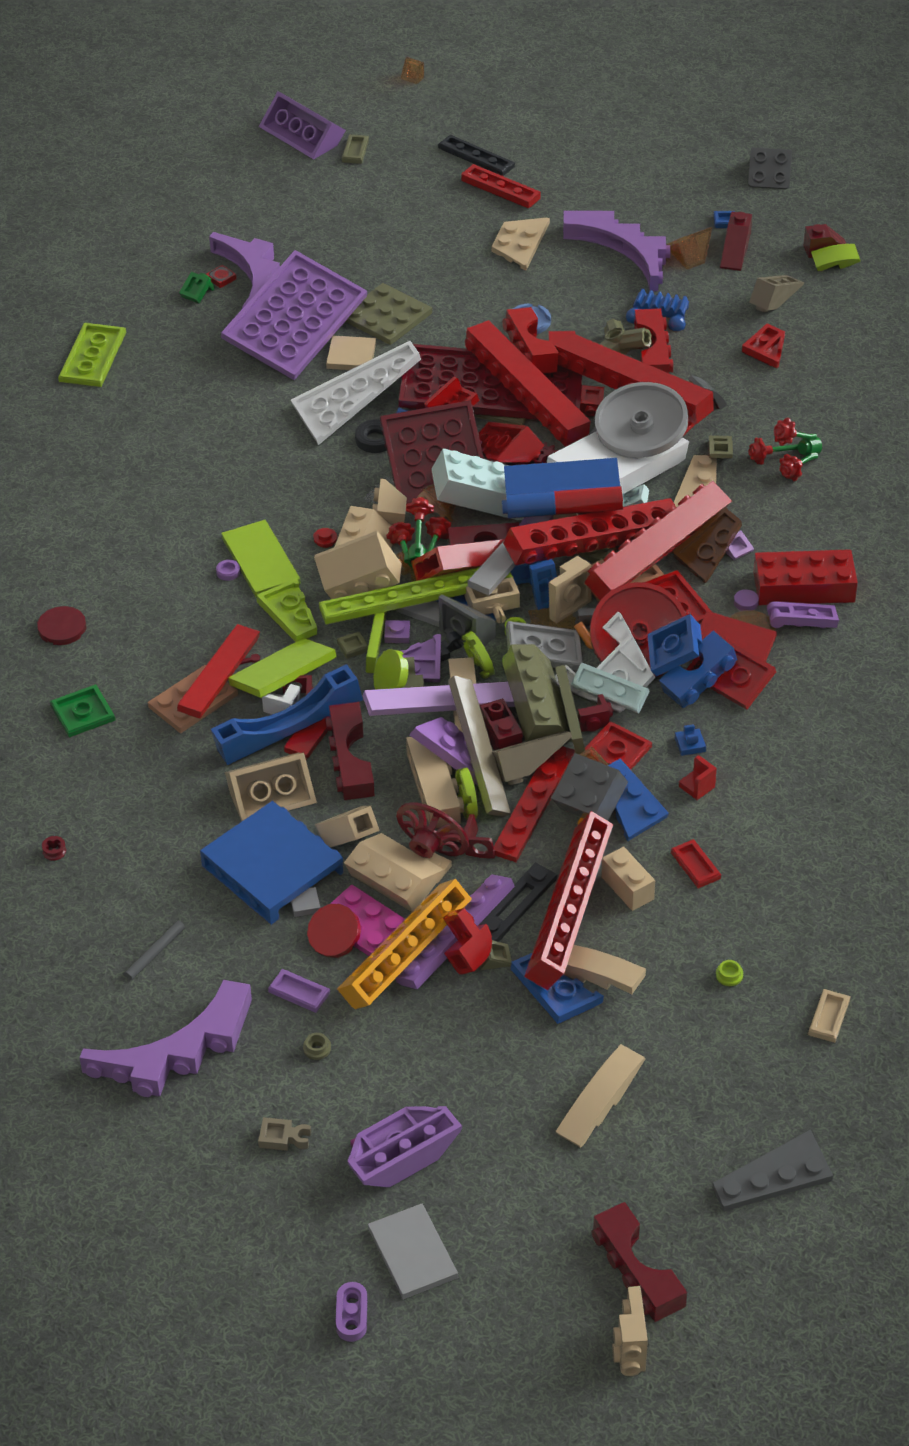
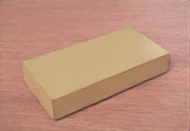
[808,989,851,1043]

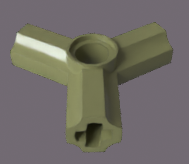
[600,318,651,355]

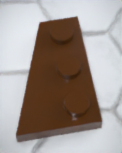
[673,507,742,583]

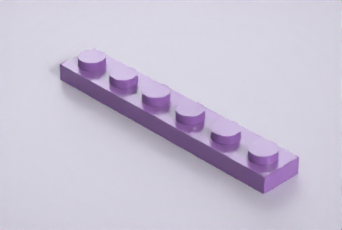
[395,874,515,989]

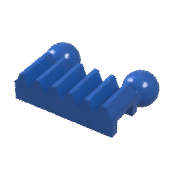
[626,288,689,331]

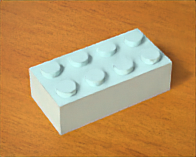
[432,449,524,520]

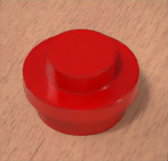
[313,528,337,548]

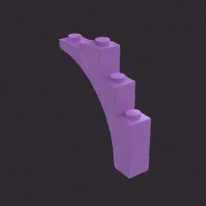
[563,211,670,291]
[209,232,280,308]
[79,980,252,1097]

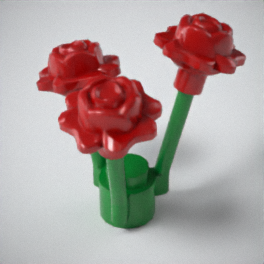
[748,418,822,481]
[386,497,451,568]

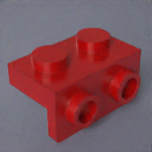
[424,377,480,408]

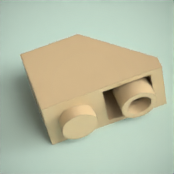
[373,479,407,525]
[315,806,380,847]

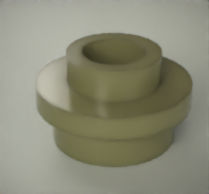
[303,1033,331,1060]

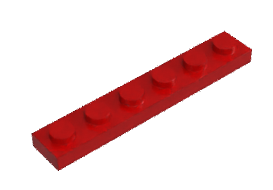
[494,746,575,862]

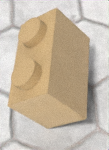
[601,847,655,911]

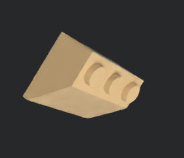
[335,506,393,548]
[314,531,402,599]
[225,753,317,822]
[344,833,445,912]

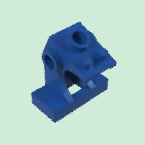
[510,559,557,611]

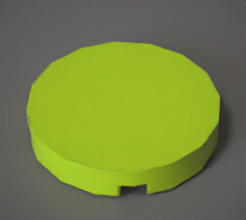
[462,631,494,679]
[373,649,408,690]
[455,768,478,820]

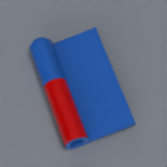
[502,458,623,519]

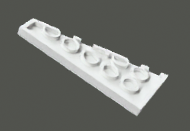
[291,341,421,445]

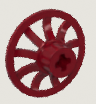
[396,802,469,858]

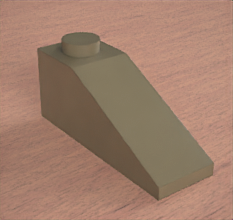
[749,275,804,312]
[493,731,572,785]

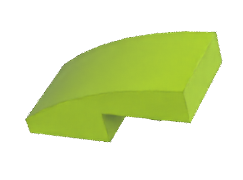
[811,244,861,271]

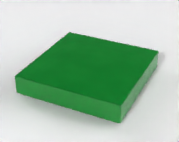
[50,684,116,738]

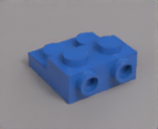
[648,614,702,676]

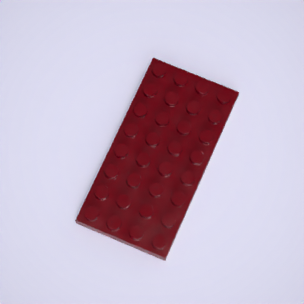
[398,344,582,420]

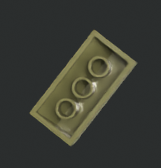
[502,644,573,743]

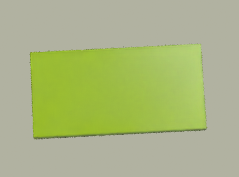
[58,323,126,387]
[221,520,301,597]
[228,638,336,698]

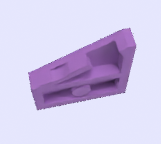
[400,634,441,682]

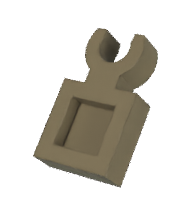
[258,1117,311,1151]

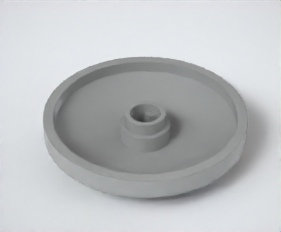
[595,382,688,458]

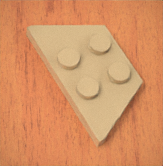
[492,218,550,270]

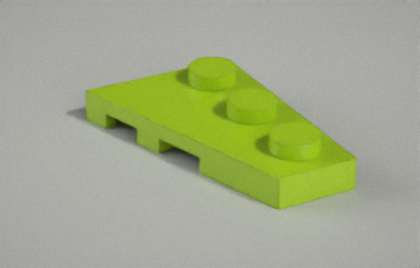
[257,578,317,642]

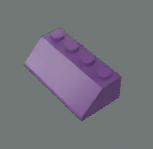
[259,91,346,159]

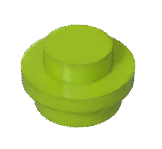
[716,960,743,986]

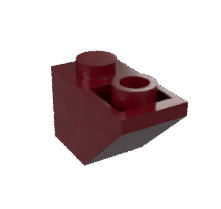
[480,698,522,750]

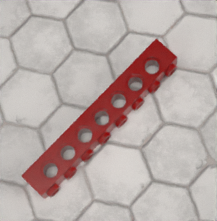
[503,498,677,565]
[524,811,613,991]

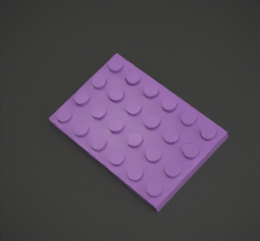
[221,250,367,380]

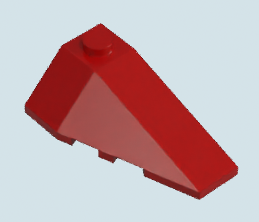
[478,422,545,462]

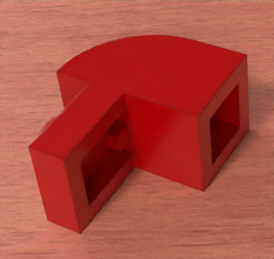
[443,908,492,975]

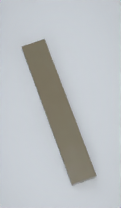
[448,676,511,817]

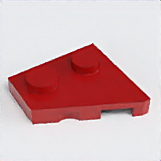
[742,323,785,368]

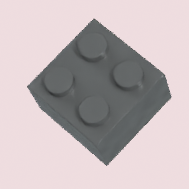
[551,753,628,821]

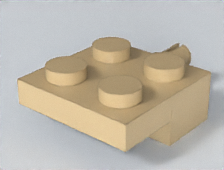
[464,577,520,623]

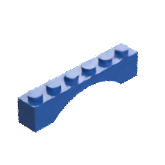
[211,664,363,765]

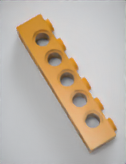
[337,879,472,1009]

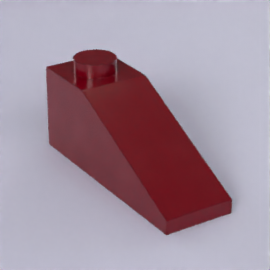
[720,212,752,271]

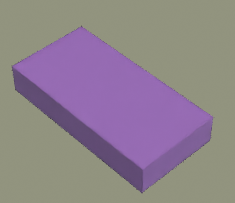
[268,969,330,1013]

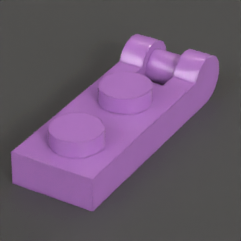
[767,602,839,628]

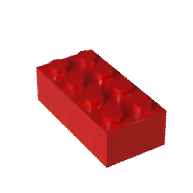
[753,550,858,605]

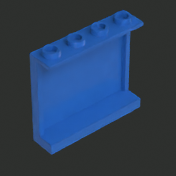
[200,801,343,925]

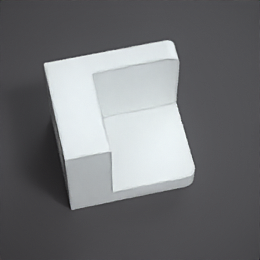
[262,684,301,714]

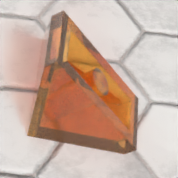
[666,227,713,269]

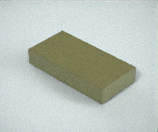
[342,134,369,164]

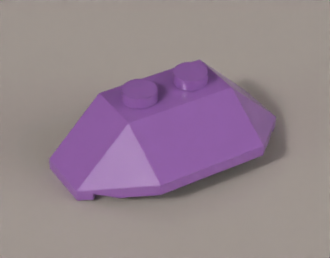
[348,1106,462,1187]

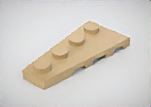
[674,455,717,507]

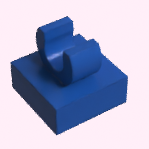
[675,724,706,756]

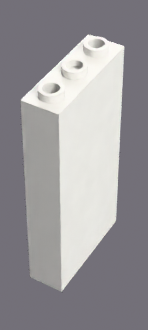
[547,432,689,494]

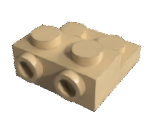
[549,556,591,624]
[612,1286,648,1376]

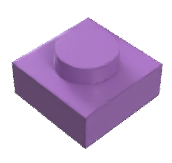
[384,620,410,643]

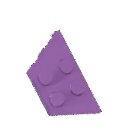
[410,717,478,785]

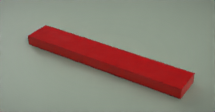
[177,624,260,719]

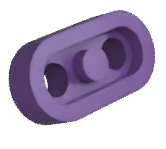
[336,1282,368,1342]

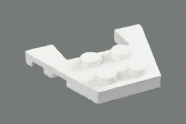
[555,612,655,713]

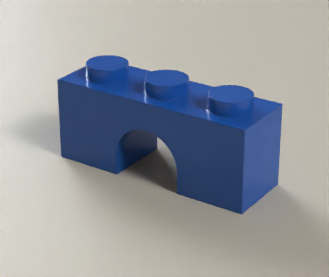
[659,631,738,708]

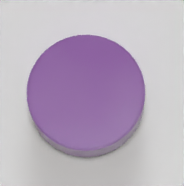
[216,560,240,581]
[734,590,759,612]

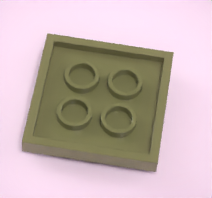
[345,283,432,345]

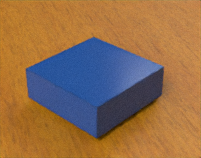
[713,211,735,228]

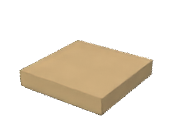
[326,336,376,370]

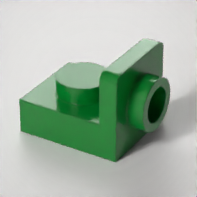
[179,272,215,303]

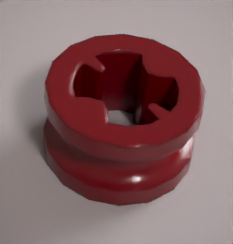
[41,836,66,861]

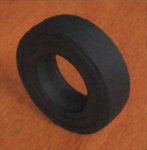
[355,419,387,453]

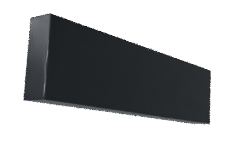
[438,135,515,176]

